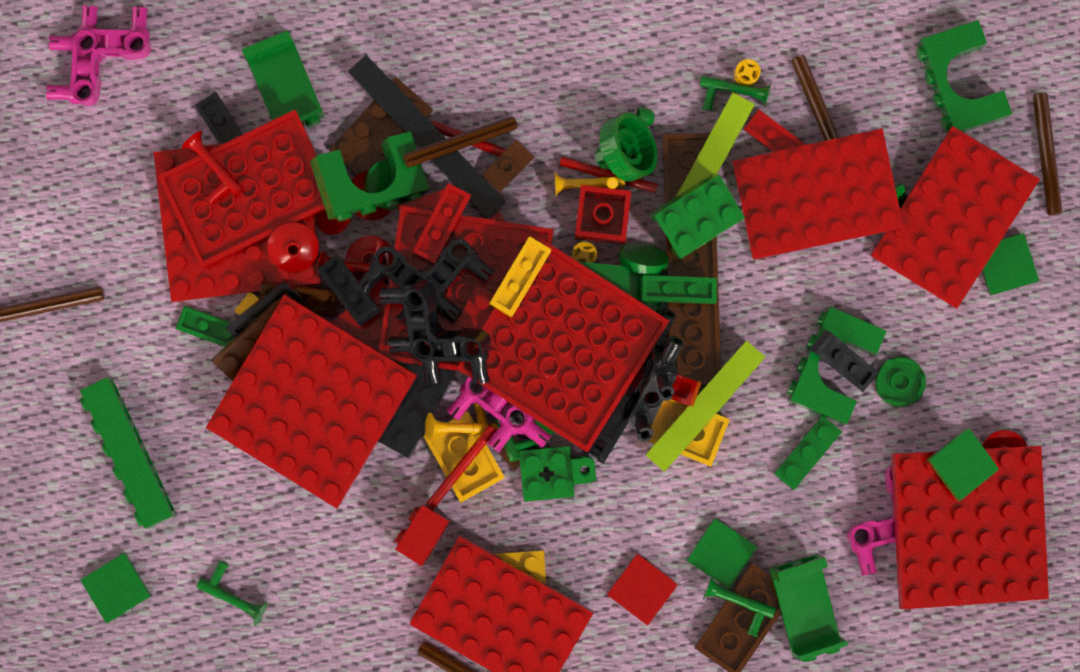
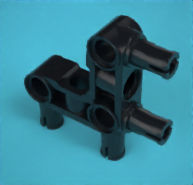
[355,239,495,326]
[380,280,491,384]
[624,309,684,442]

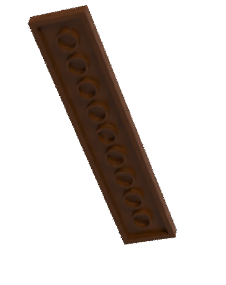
[662,133,721,385]

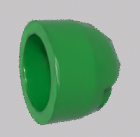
[636,107,655,126]

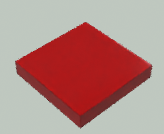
[607,554,678,626]

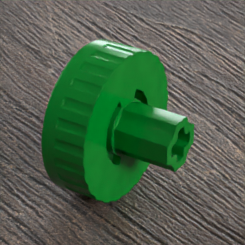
[594,113,657,182]

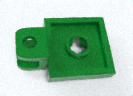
[519,445,596,502]

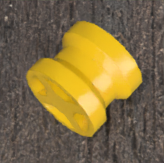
[734,59,761,87]
[572,242,597,263]

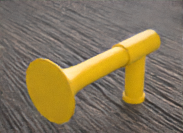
[555,171,625,197]
[425,403,498,440]

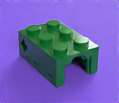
[649,174,745,259]

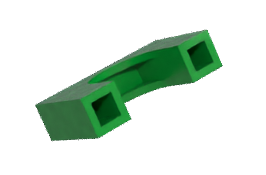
[916,20,1012,133]
[310,131,429,222]
[786,307,887,425]

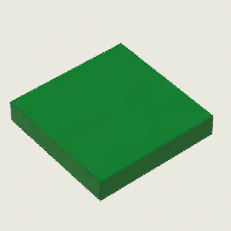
[982,233,1039,296]
[927,428,999,501]
[686,518,757,589]
[80,553,152,624]

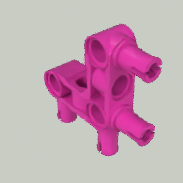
[46,5,151,106]
[446,377,552,453]
[847,464,896,576]

